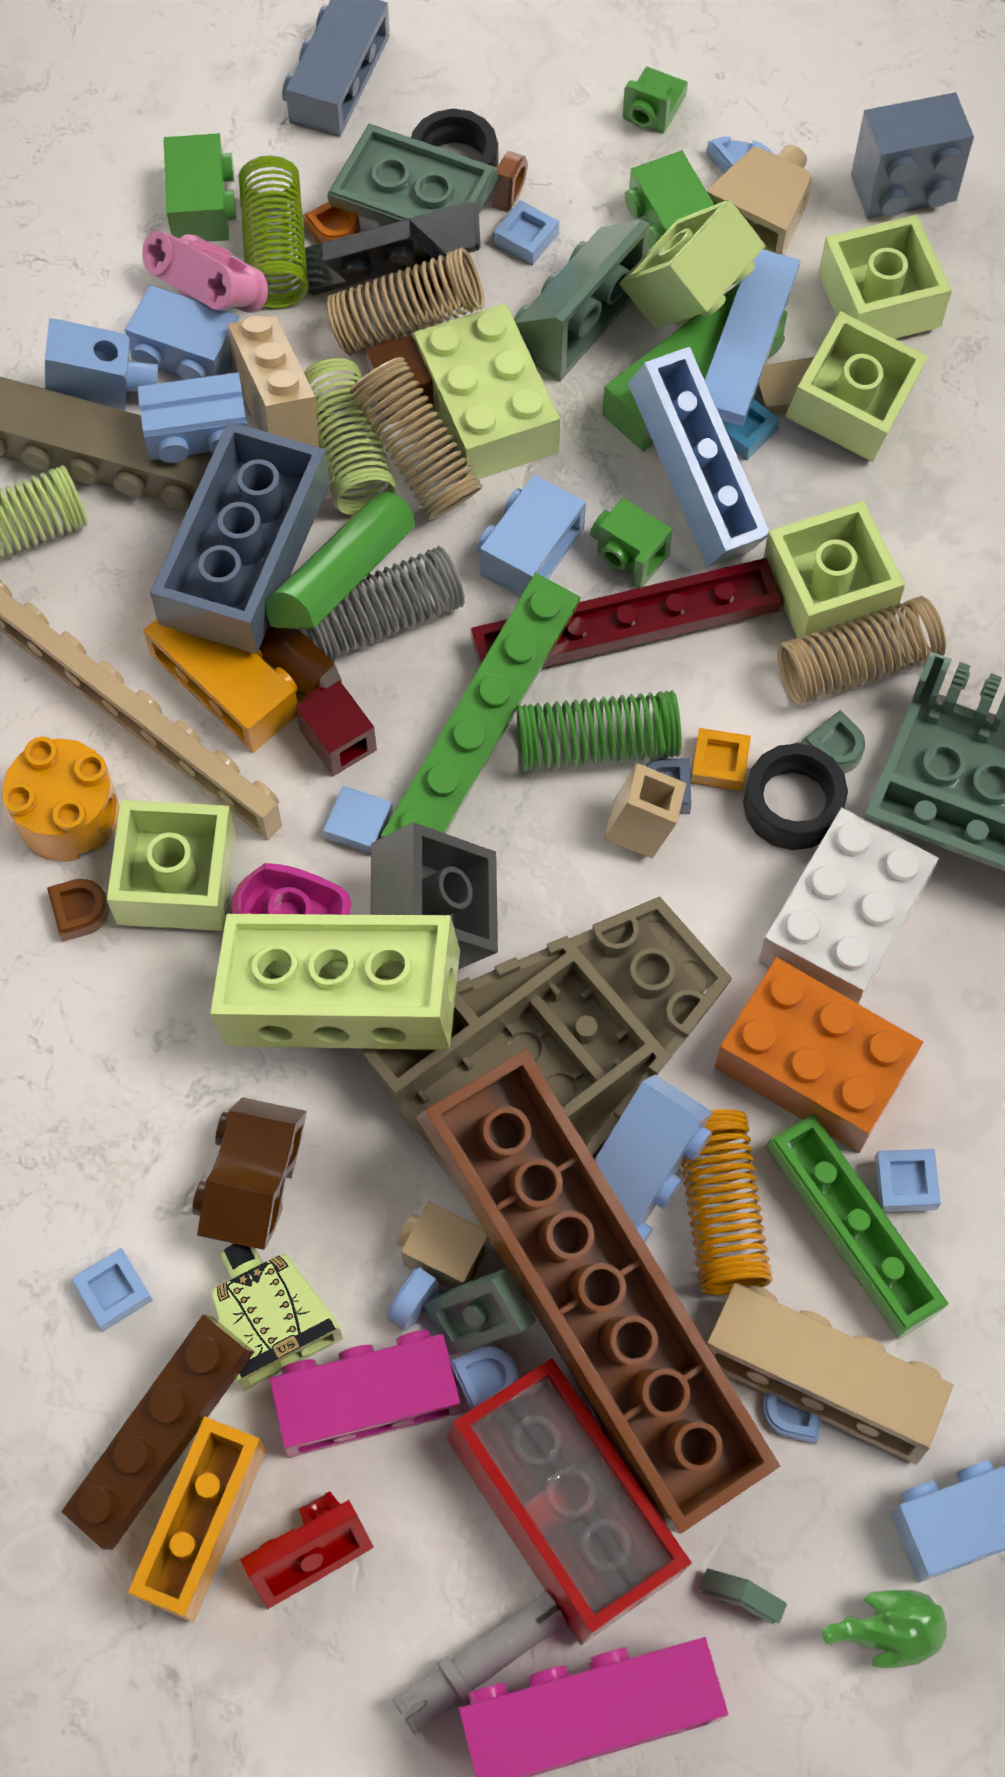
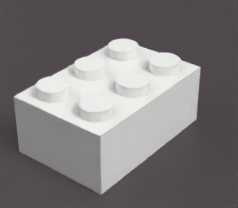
[758,807,939,1005]

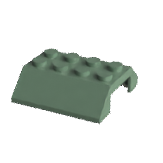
[864,651,1005,872]

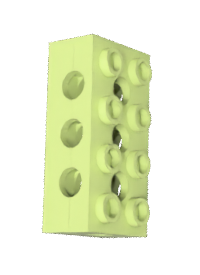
[210,914,460,1050]

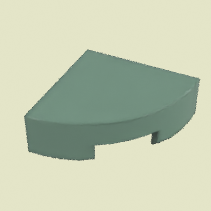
[699,1568,787,1624]

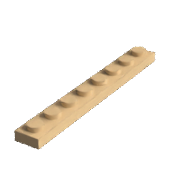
[0,580,282,840]

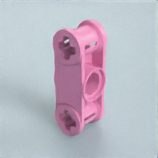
[142,231,268,313]

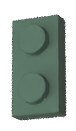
[423,1268,537,1355]

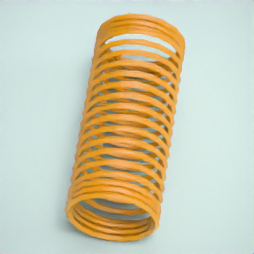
[681,1109,773,1295]

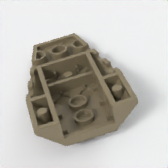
[361,896,732,1193]

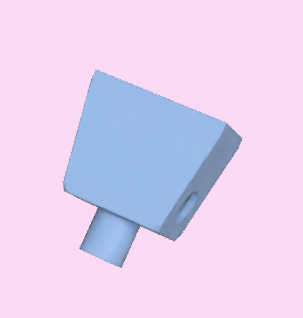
[45,318,158,411]

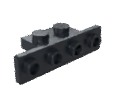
[305,202,481,295]

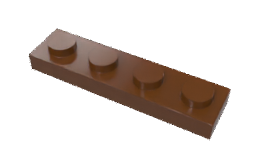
[61,1314,255,1550]

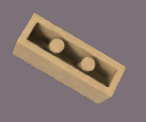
[228,315,319,447]

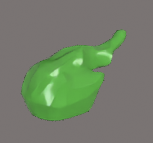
[822,1590,947,1668]

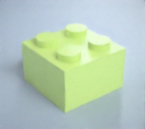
[619,199,766,328]
[818,214,952,339]
[785,311,929,462]
[763,501,905,643]
[107,800,236,931]

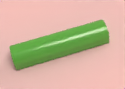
[266,491,416,629]
[765,1114,949,1339]

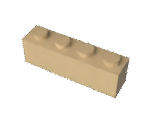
[707,1283,954,1465]

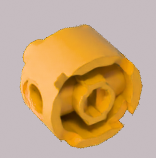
[2,736,120,862]

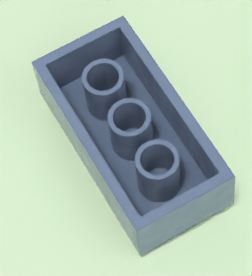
[150,421,330,654]

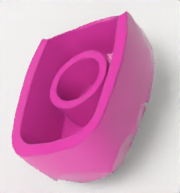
[230,863,351,915]

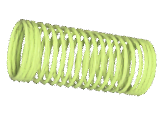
[304,358,397,515]
[0,465,88,558]

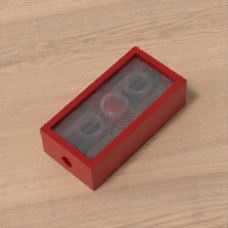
[446,1358,692,1645]

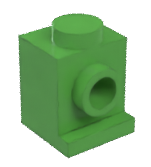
[590,498,673,588]

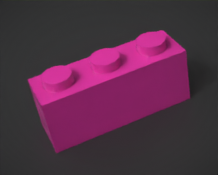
[269,1330,461,1458]

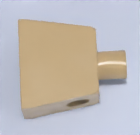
[707,145,812,255]

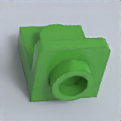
[622,66,688,134]

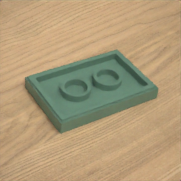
[327,123,498,225]

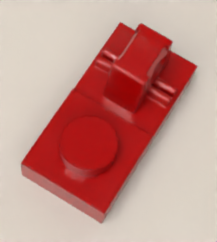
[240,1491,374,1610]

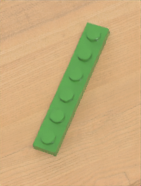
[381,572,581,838]

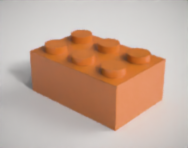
[714,957,924,1153]

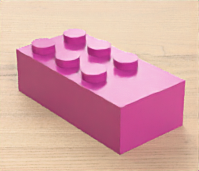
[459,1637,729,1777]

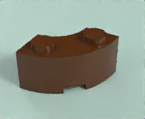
[192,1097,307,1250]

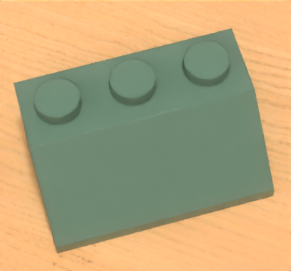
[514,219,650,382]

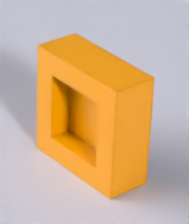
[691,728,751,791]

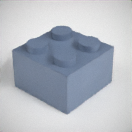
[851,92,974,219]

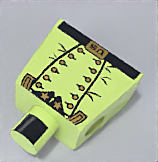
[211,1243,343,1391]

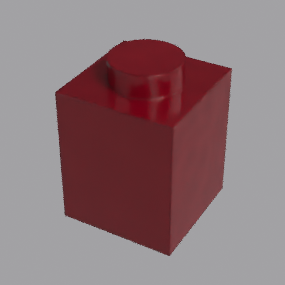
[295,680,377,777]

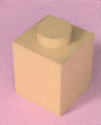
[604,763,686,859]
[397,1201,490,1289]

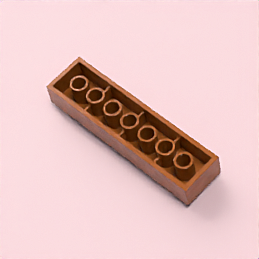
[416,1049,781,1534]

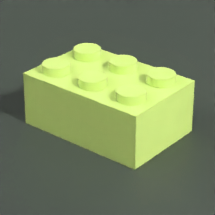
[414,303,560,479]

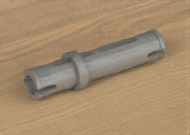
[392,1591,567,1735]

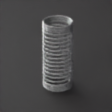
[306,545,465,660]

